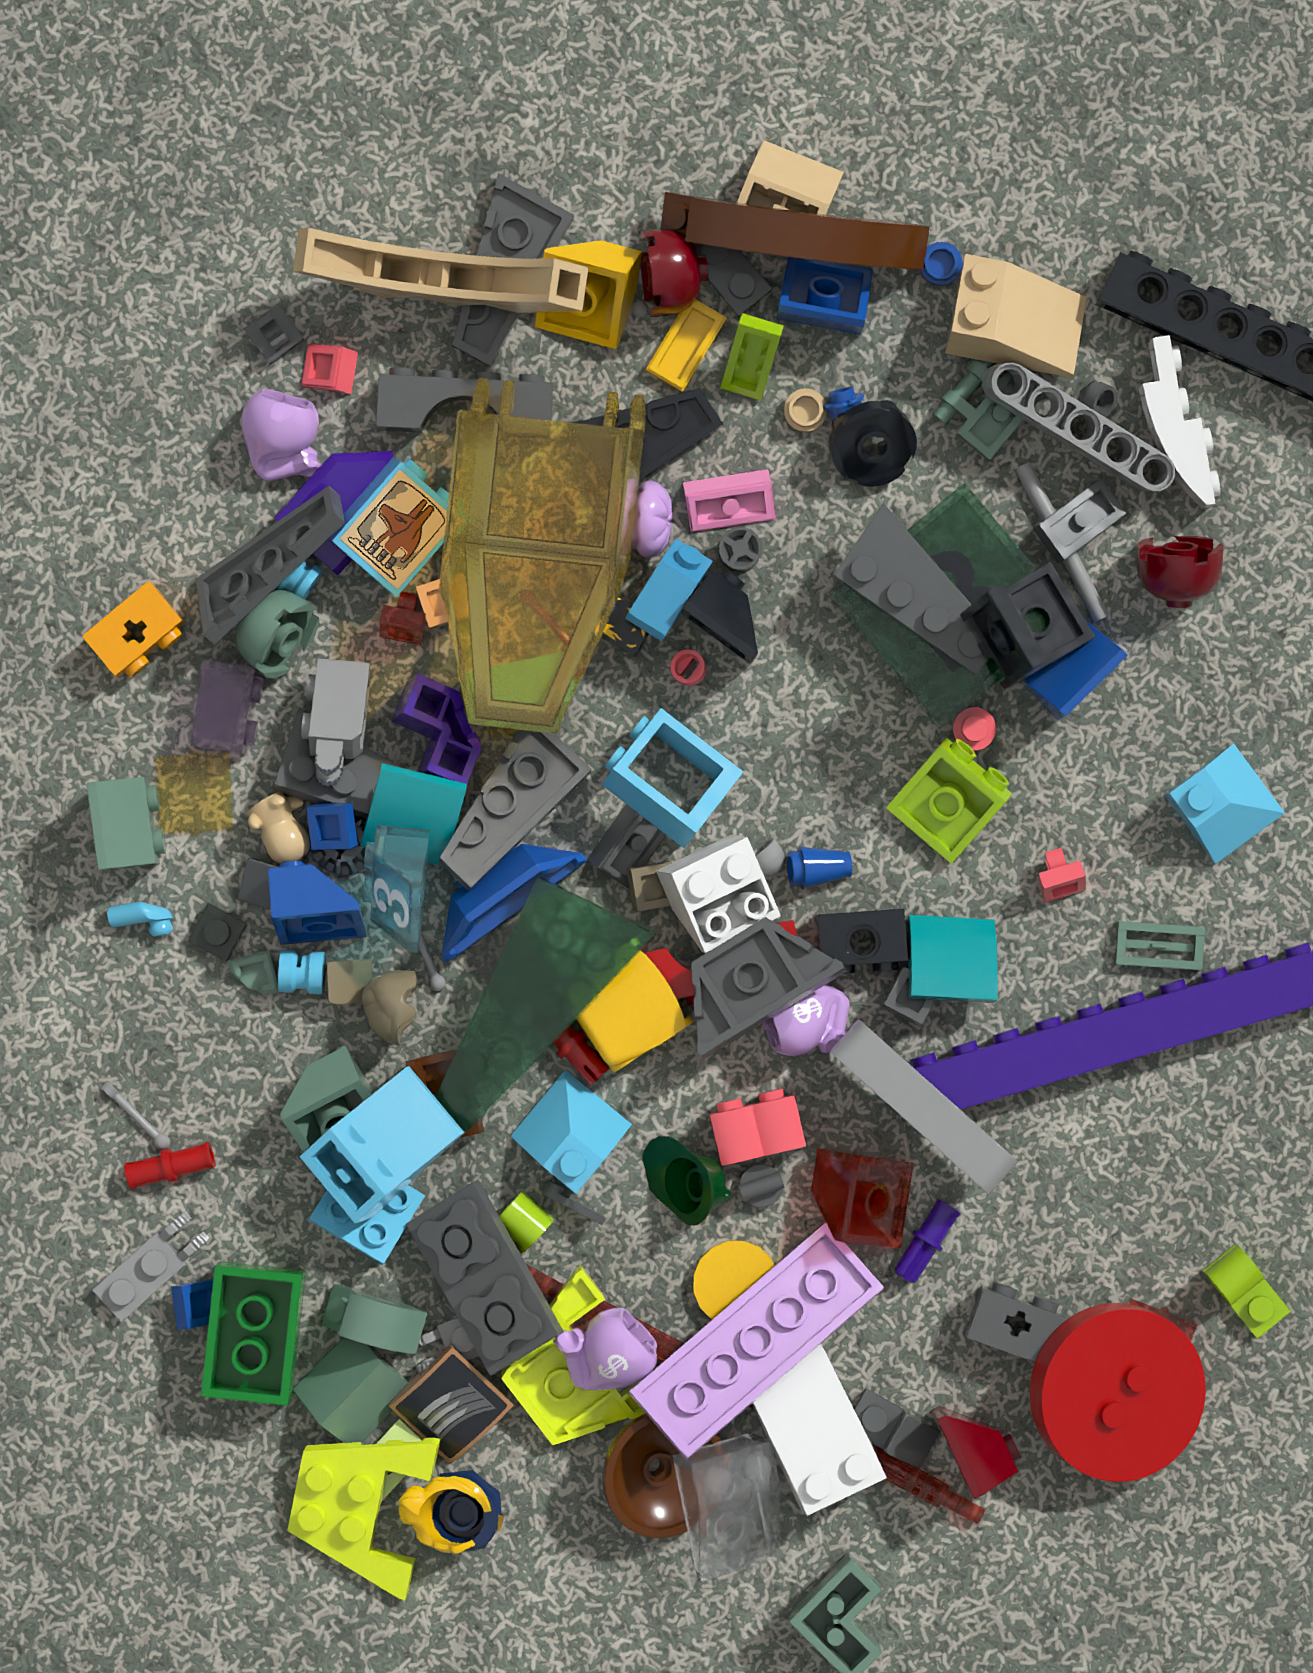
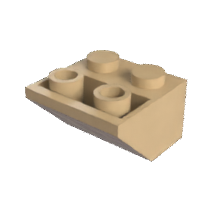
[737,140,844,215]

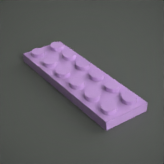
[629,1222,884,1460]

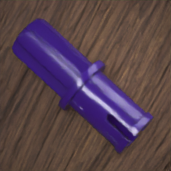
[895,1199,961,1283]

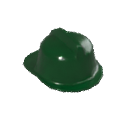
[642,1136,731,1226]

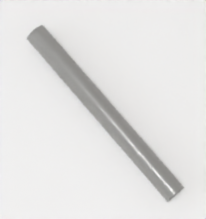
[1015,462,1109,623]

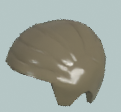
[362,970,417,1046]

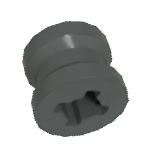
[719,527,762,572]

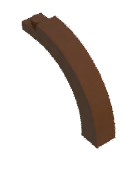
[660,192,930,270]

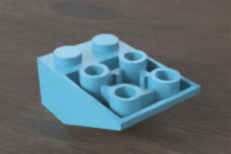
[300,1066,465,1224]

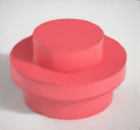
[953,707,996,751]

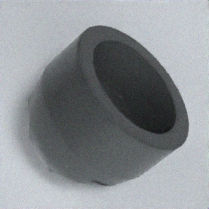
[1079,381,1117,418]

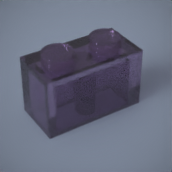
[190,660,264,755]

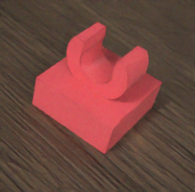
[1039,848,1086,903]

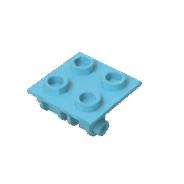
[309,1185,425,1265]

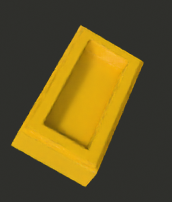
[646,300,727,393]

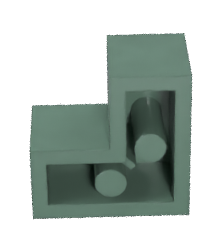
[787,1552,882,1673]

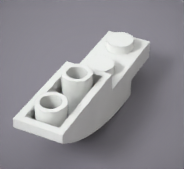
[1138,335,1220,509]

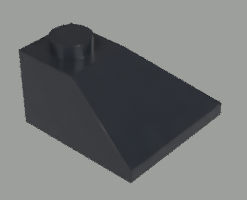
[682,569,758,665]

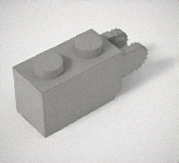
[301,659,371,787]

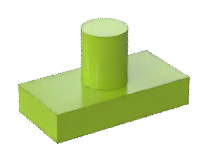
[720,313,784,401]

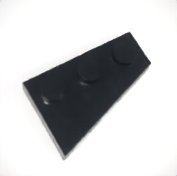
[568,388,723,487]

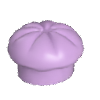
[627,480,672,558]

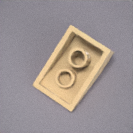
[945,254,1087,378]

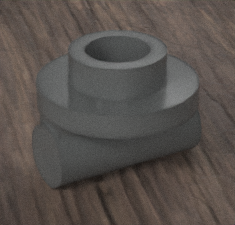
[738,1164,785,1208]

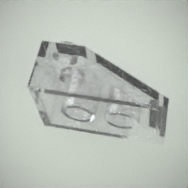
[673,1432,780,1582]

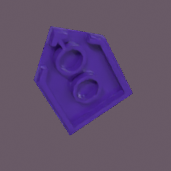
[273,451,393,576]

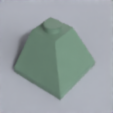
[280,1046,373,1153]

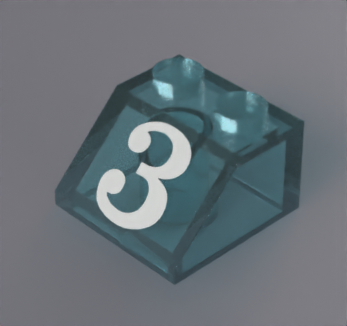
[363,825,430,952]

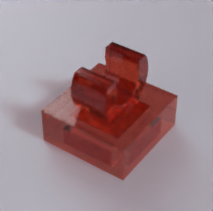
[379,591,426,646]

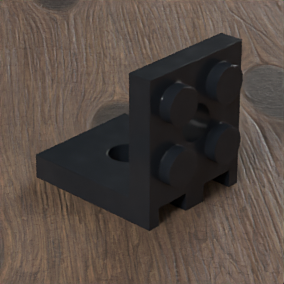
[960,562,1095,690]

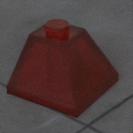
[811,1148,914,1248]

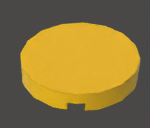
[693,1240,775,1320]

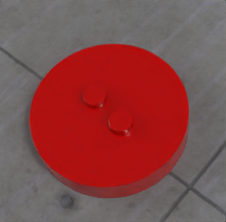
[1029,1303,1206,1482]

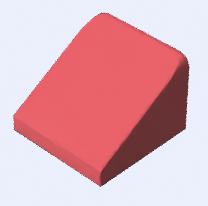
[301,344,358,394]

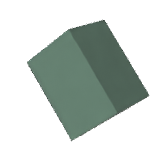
[293,1337,409,1443]

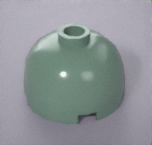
[236,590,319,679]

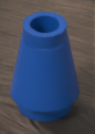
[787,846,852,889]

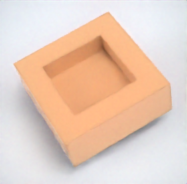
[416,574,469,630]

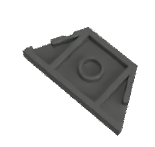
[691,917,847,1060]

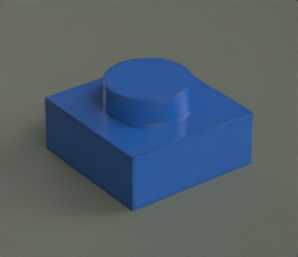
[306,803,358,850]
[171,1279,213,1330]

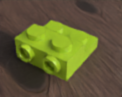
[886,737,1012,864]

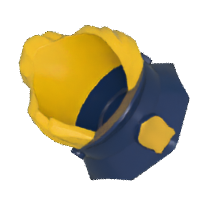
[398,1470,504,1554]

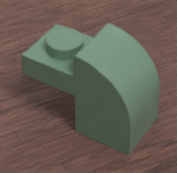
[322,1284,427,1355]

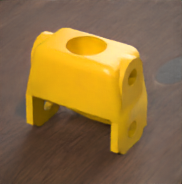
[558,937,693,1073]

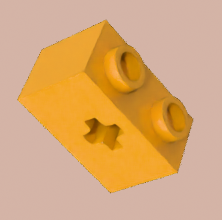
[82,580,186,678]

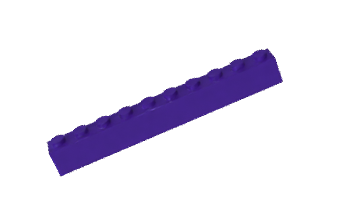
[910,942,1313,1109]

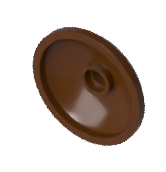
[602,1413,727,1538]

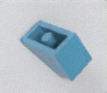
[625,538,713,641]

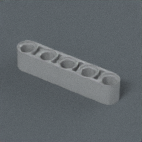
[982,363,1175,491]
[829,1019,1018,1194]

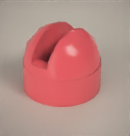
[670,649,707,686]

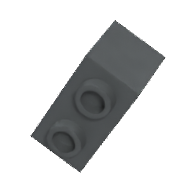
[964,1281,1066,1362]

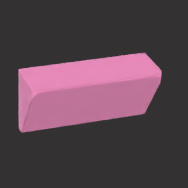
[683,469,776,533]

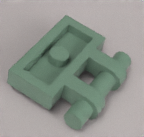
[933,359,1045,461]

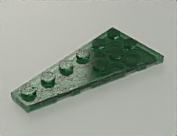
[435,877,657,1132]

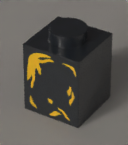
[594,592,649,658]

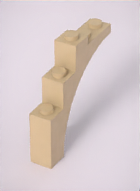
[293,228,589,313]

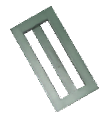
[1115,921,1205,970]

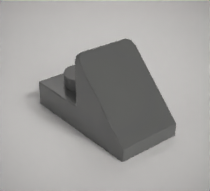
[854,1388,941,1469]

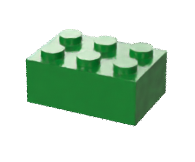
[201,1261,306,1406]

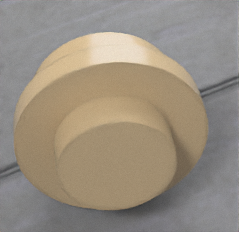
[784,388,827,432]

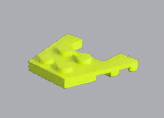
[500,1265,658,1445]
[287,1438,440,1600]

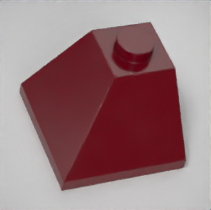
[932,1406,1021,1499]

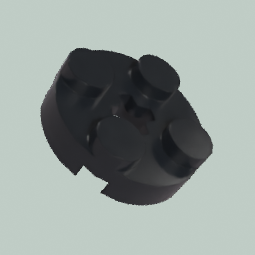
[829,400,917,487]

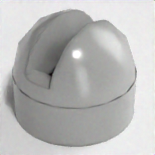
[754,838,785,875]

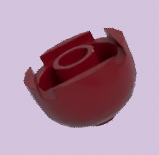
[639,229,708,317]
[1136,536,1224,608]

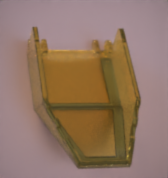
[439,378,645,734]

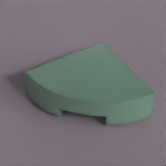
[227,950,279,994]

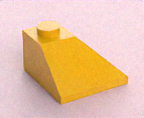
[535,240,642,349]

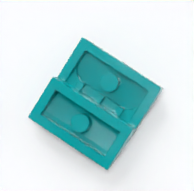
[360,763,467,866]
[907,915,998,1003]

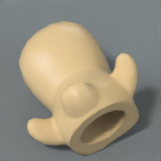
[247,792,311,864]

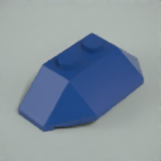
[441,844,588,963]

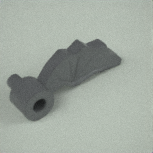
[541,1180,606,1225]

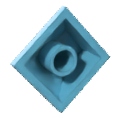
[1164,744,1285,864]
[511,1069,632,1194]

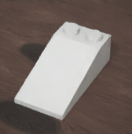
[752,1344,887,1516]

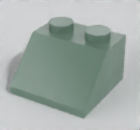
[86,777,166,871]

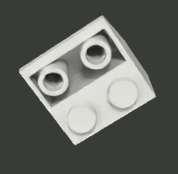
[656,835,781,953]

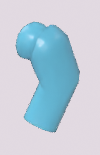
[107,901,173,937]

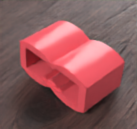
[709,1088,806,1166]

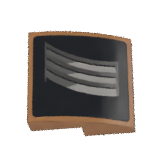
[388,1344,514,1464]

